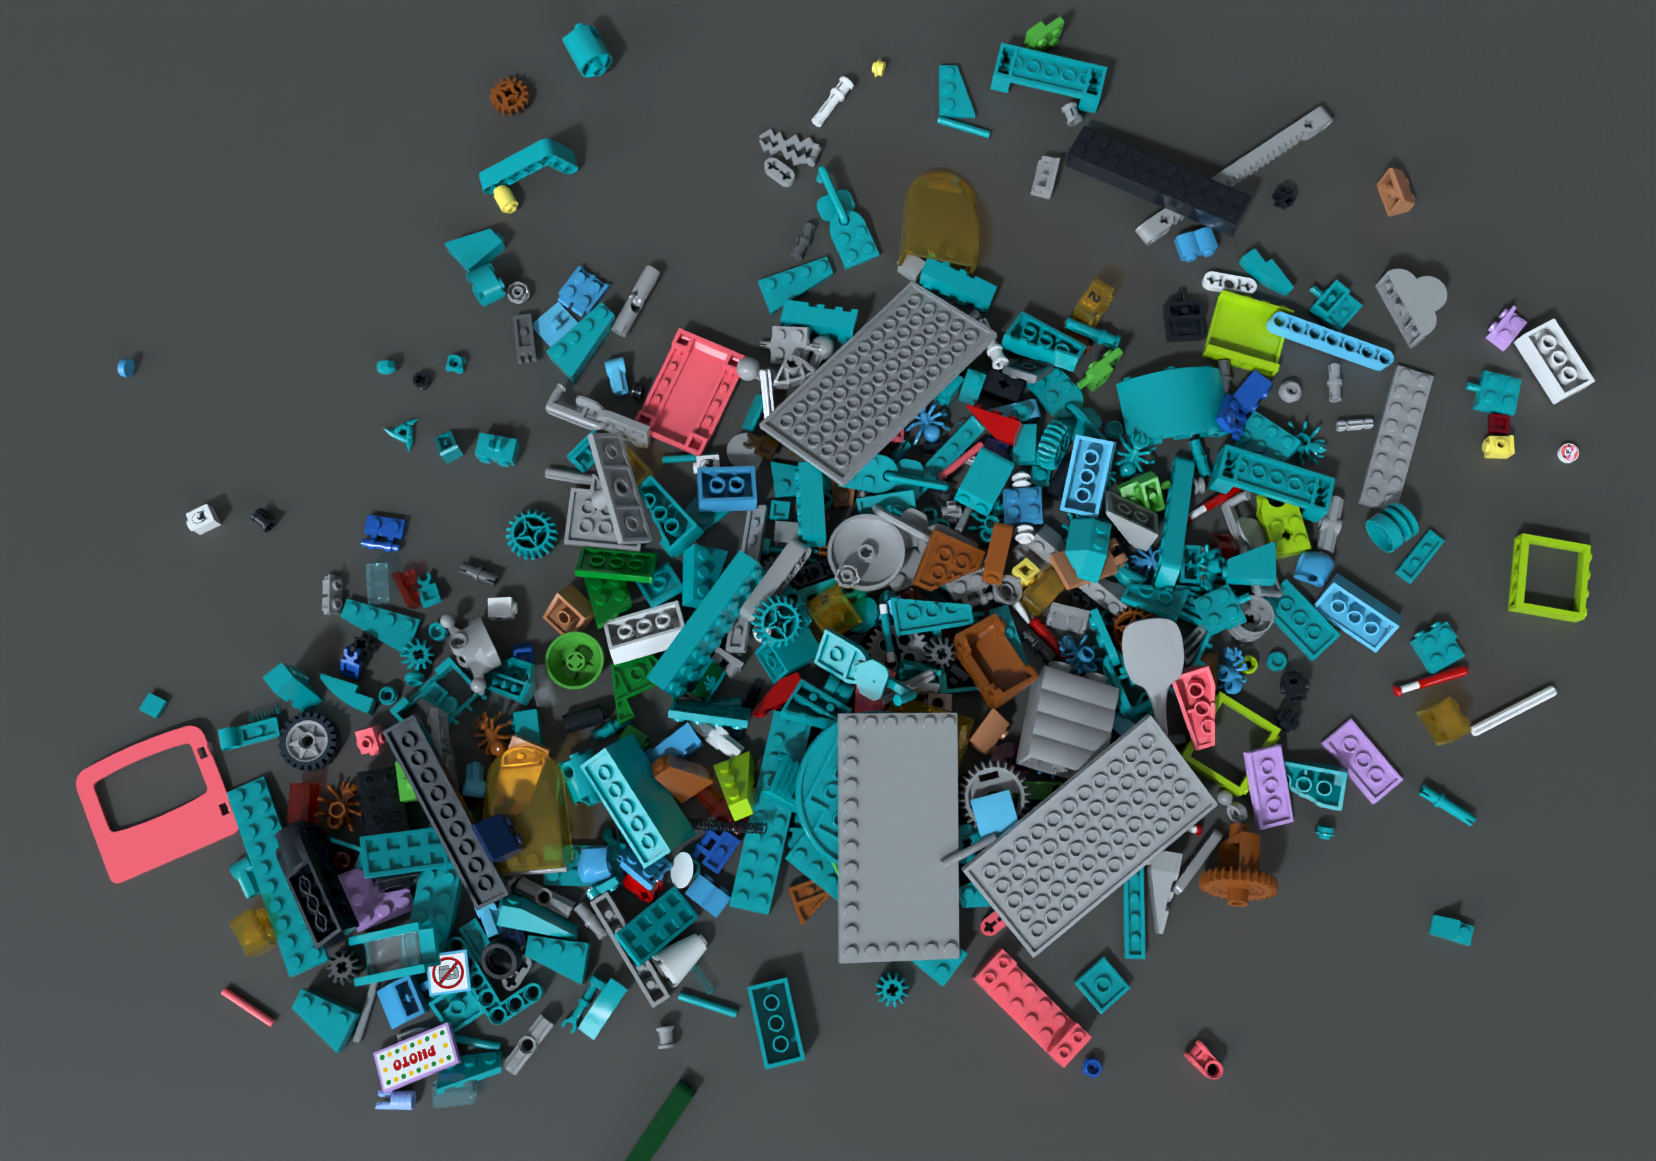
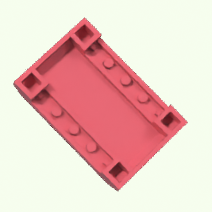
[634,328,747,456]

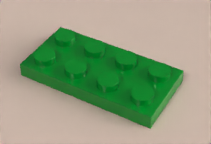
[575,546,658,583]

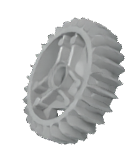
[958,760,1031,828]

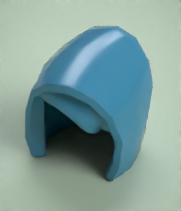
[1293,551,1334,587]
[577,846,612,884]

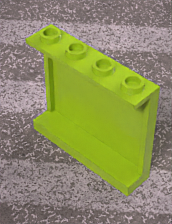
[1201,290,1294,377]

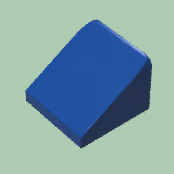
[512,642,534,664]

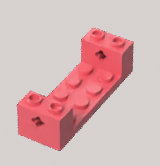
[971,948,1092,1068]

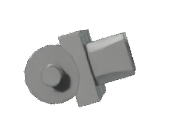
[710,644,744,678]

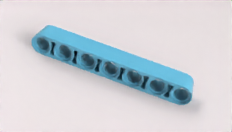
[1266,312,1394,371]

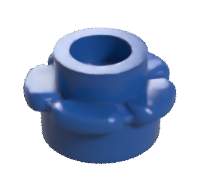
[1082,1057,1102,1078]

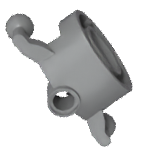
[440,613,502,695]

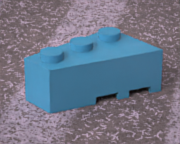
[645,722,704,763]

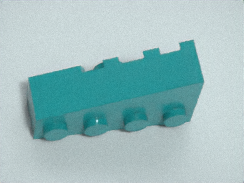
[780,299,858,344]
[546,302,616,384]
[637,475,704,558]

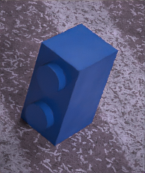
[1232,370,1273,414]

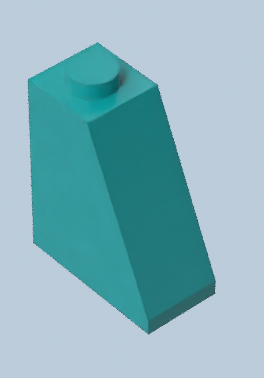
[445,229,506,273]
[958,366,988,405]
[1222,542,1276,586]

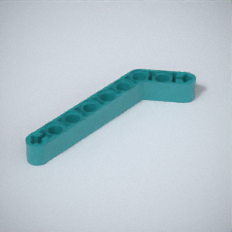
[1150,456,1195,589]

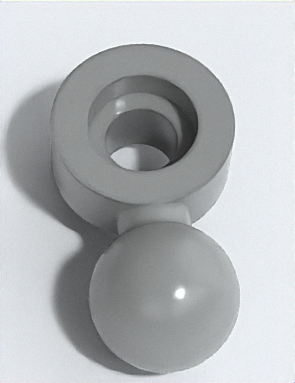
[1217,790,1247,823]

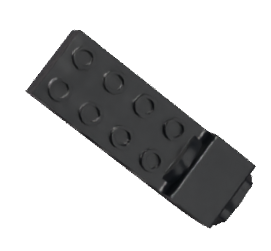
[354,766,419,893]
[275,820,360,949]

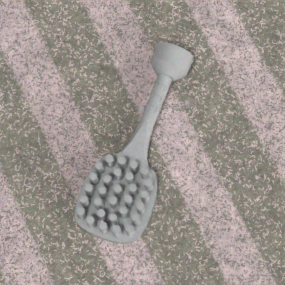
[1122,617,1184,739]

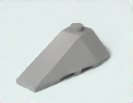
[1147,851,1183,934]

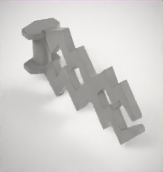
[759,129,822,167]

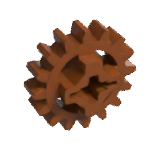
[489,76,530,116]

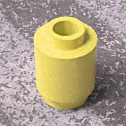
[493,185,518,214]

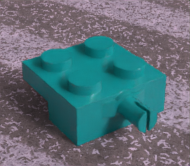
[1309,279,1363,332]
[1465,370,1522,416]
[1192,584,1252,636]

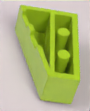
[713,751,756,821]

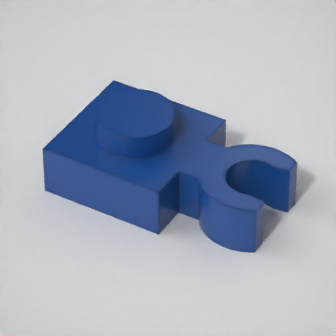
[340,645,363,680]

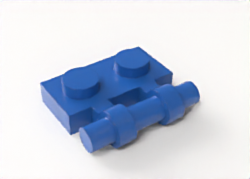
[1215,394,1247,441]
[361,515,407,553]
[691,823,741,874]

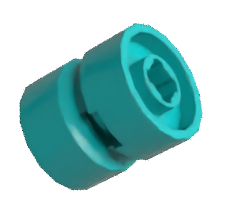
[821,673,855,705]

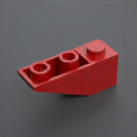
[967,404,1023,447]
[751,672,801,719]

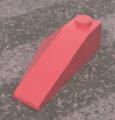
[1172,665,1215,751]

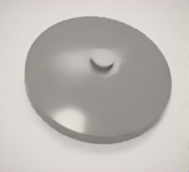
[827,514,905,591]

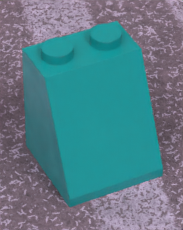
[954,447,1015,517]
[755,622,820,685]

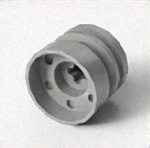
[1227,595,1274,642]

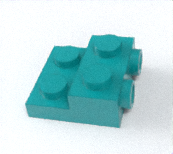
[1410,621,1465,675]
[428,990,485,1034]

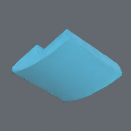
[970,790,1018,840]

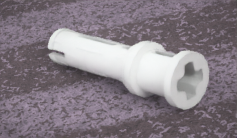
[811,76,854,127]
[978,318,1009,370]

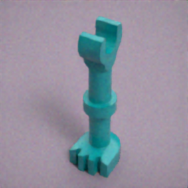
[761,538,818,564]
[561,974,607,1033]

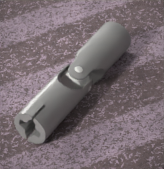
[611,265,660,337]

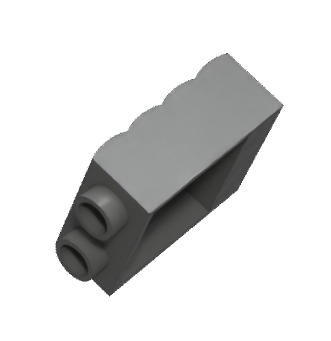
[1016,661,1119,779]

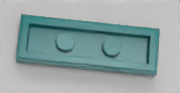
[1394,529,1445,584]

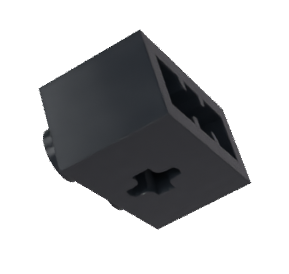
[980,369,1025,405]

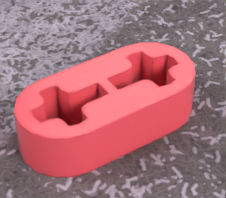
[979,910,1006,936]

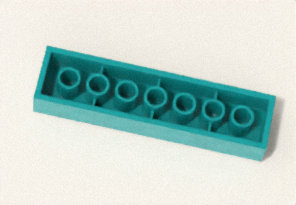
[646,550,767,701]
[401,810,477,967]

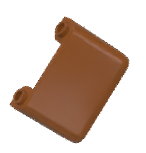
[953,613,1038,709]

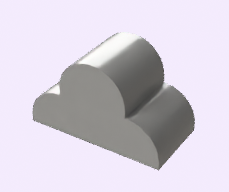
[1375,269,1447,349]

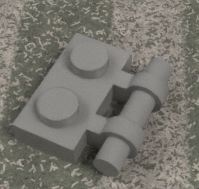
[945,569,994,610]

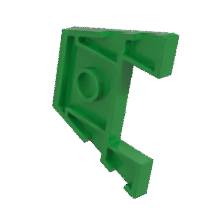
[611,654,686,726]

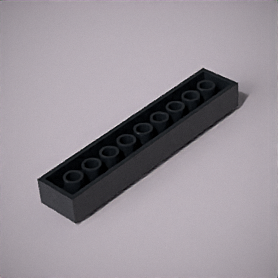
[1066,126,1252,237]

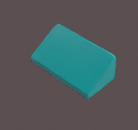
[742,394,764,433]

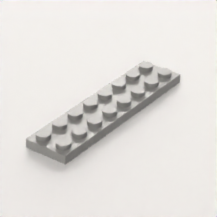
[1357,365,1434,510]

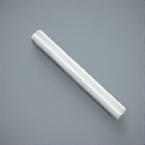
[1469,686,1557,736]

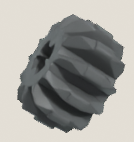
[923,635,957,669]
[326,949,363,985]

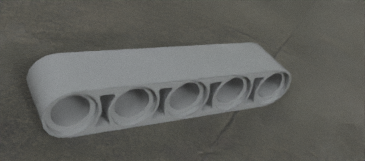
[739,538,811,622]

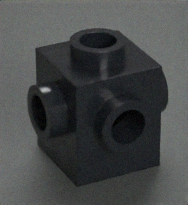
[1279,671,1309,704]

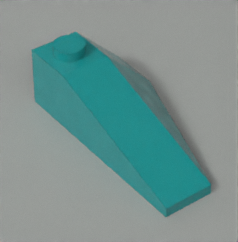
[497,894,578,940]

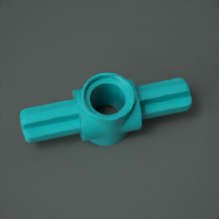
[782,584,812,626]

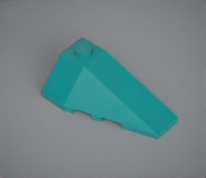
[1283,759,1349,811]

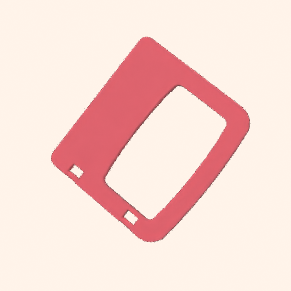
[76,726,239,883]

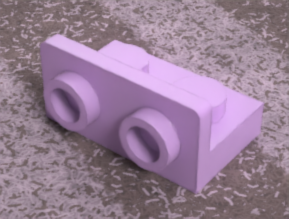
[1485,306,1528,351]

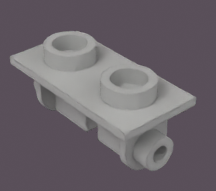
[322,574,343,615]

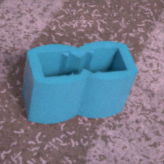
[1174,227,1218,262]
[685,873,731,918]

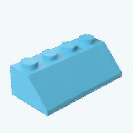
[1313,573,1402,653]

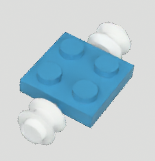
[1003,471,1043,544]

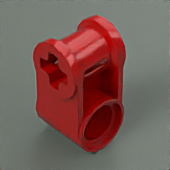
[623,873,663,903]

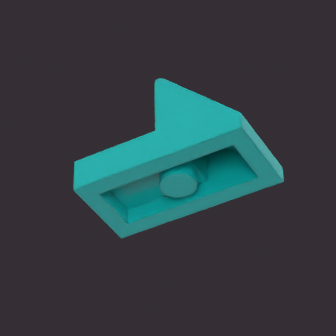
[1428,915,1474,946]

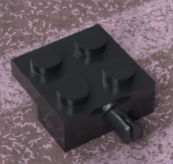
[1163,291,1205,342]

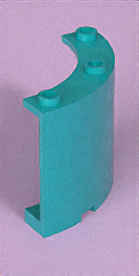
[1116,365,1230,450]

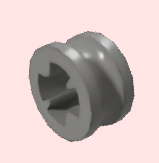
[1192,477,1205,495]

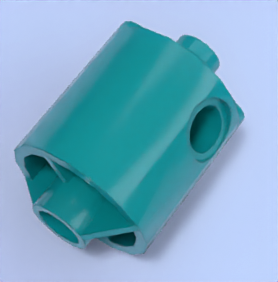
[562,23,613,78]
[556,749,601,807]

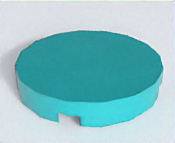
[845,598,880,634]

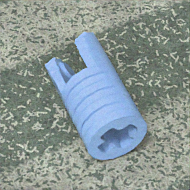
[375,1090,416,1110]

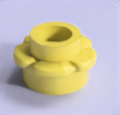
[872,59,886,77]

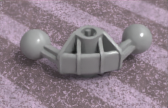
[736,336,835,391]

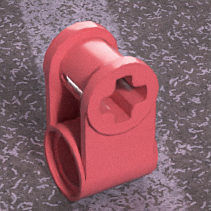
[1184,1040,1223,1079]

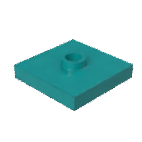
[636,562,683,608]
[1073,956,1131,1014]

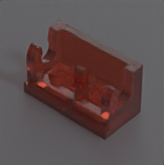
[287,783,320,824]

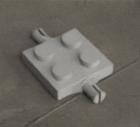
[759,326,820,364]

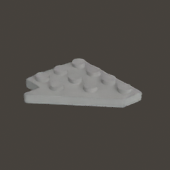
[564,474,642,552]

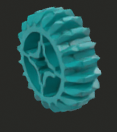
[1036,419,1072,470]
[506,509,558,560]
[751,594,804,648]

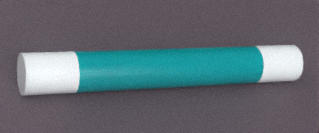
[879,604,895,663]

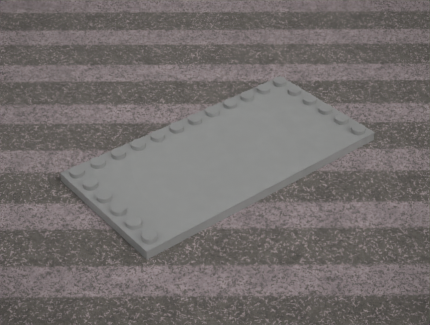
[759,281,997,487]
[838,713,959,964]
[961,714,1218,958]

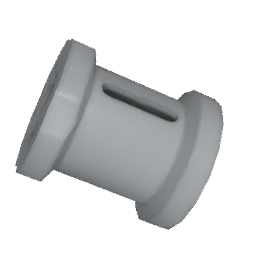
[1061,102,1083,127]
[656,1025,676,1049]

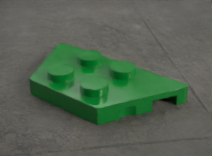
[584,577,632,629]

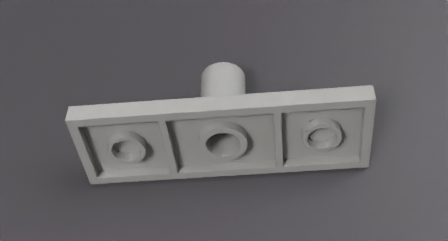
[588,433,652,545]

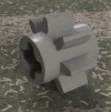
[941,501,962,525]

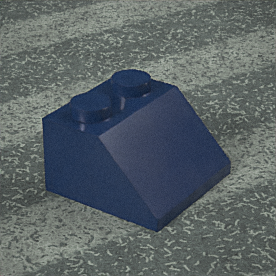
[471,813,526,862]

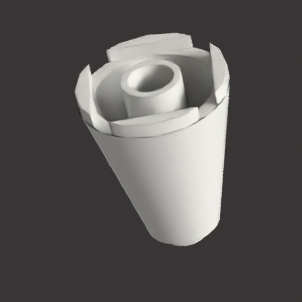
[651,933,708,988]

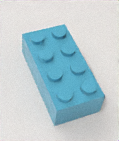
[1060,435,1116,518]

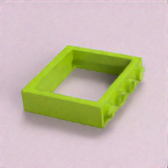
[1508,533,1592,623]
[1180,691,1281,797]

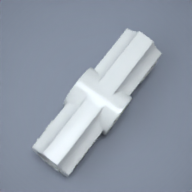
[689,721,745,759]

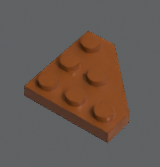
[912,530,985,591]

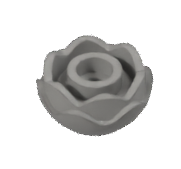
[506,282,530,304]
[1278,380,1302,403]
[835,564,860,588]

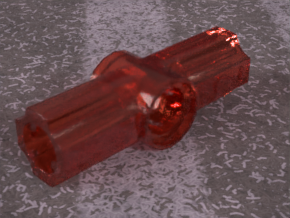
[694,786,747,836]

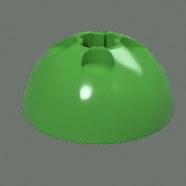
[545,632,604,690]

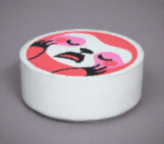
[1557,443,1579,463]

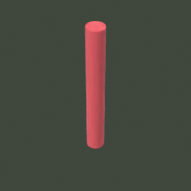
[937,442,984,481]
[221,987,276,1027]

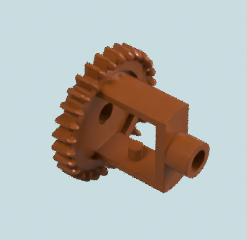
[1199,823,1278,907]

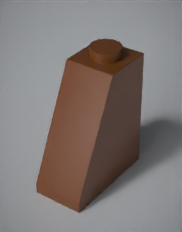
[982,522,1014,585]
[651,754,714,804]

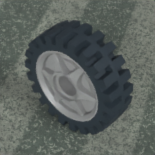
[278,712,341,771]

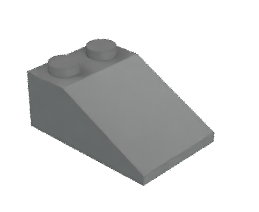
[1105,490,1159,552]

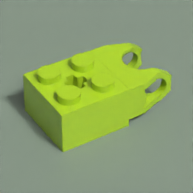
[1256,494,1311,560]

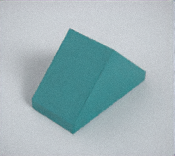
[434,430,464,464]

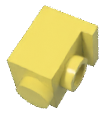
[1482,435,1515,459]
[1011,557,1040,588]

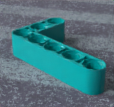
[479,138,578,194]
[447,936,545,1025]

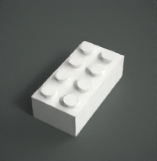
[1514,318,1595,405]
[603,600,685,665]

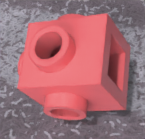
[355,723,388,756]

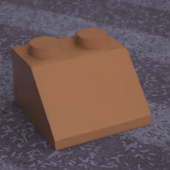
[1376,167,1415,217]
[542,584,594,635]
[966,708,1009,757]

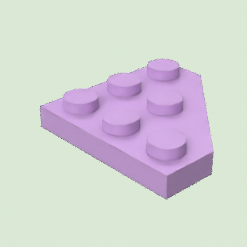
[338,868,414,933]

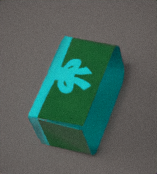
[686,659,727,703]

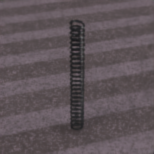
[686,817,768,834]

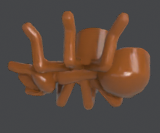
[473,711,513,762]
[313,782,361,831]

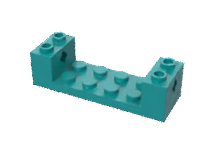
[990,43,1107,114]
[1208,444,1335,523]

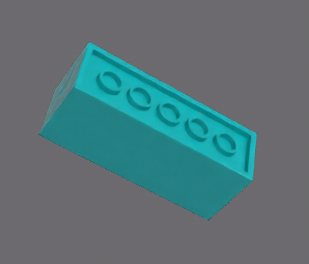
[580,734,696,869]

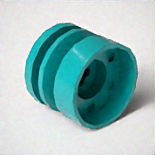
[1365,502,1419,553]

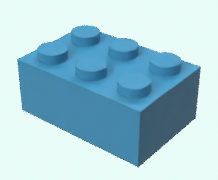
[697,466,757,512]

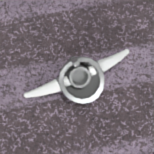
[979,565,1030,624]

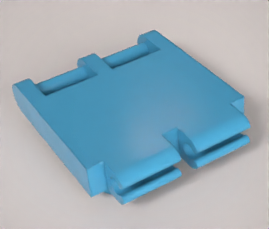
[558,265,611,318]
[617,845,673,890]

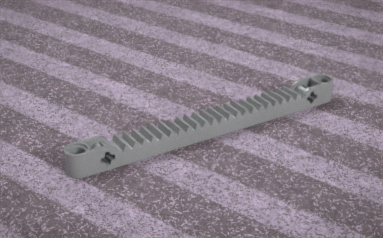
[1135,106,1333,246]

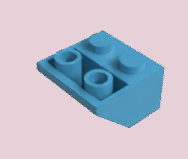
[377,975,430,1029]

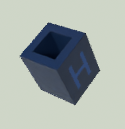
[984,437,1010,460]
[502,927,528,948]

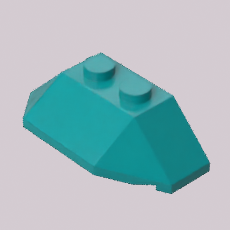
[1065,516,1112,583]
[484,657,536,705]

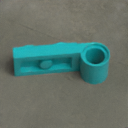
[218,717,282,751]

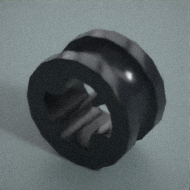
[413,372,431,390]
[631,382,645,400]

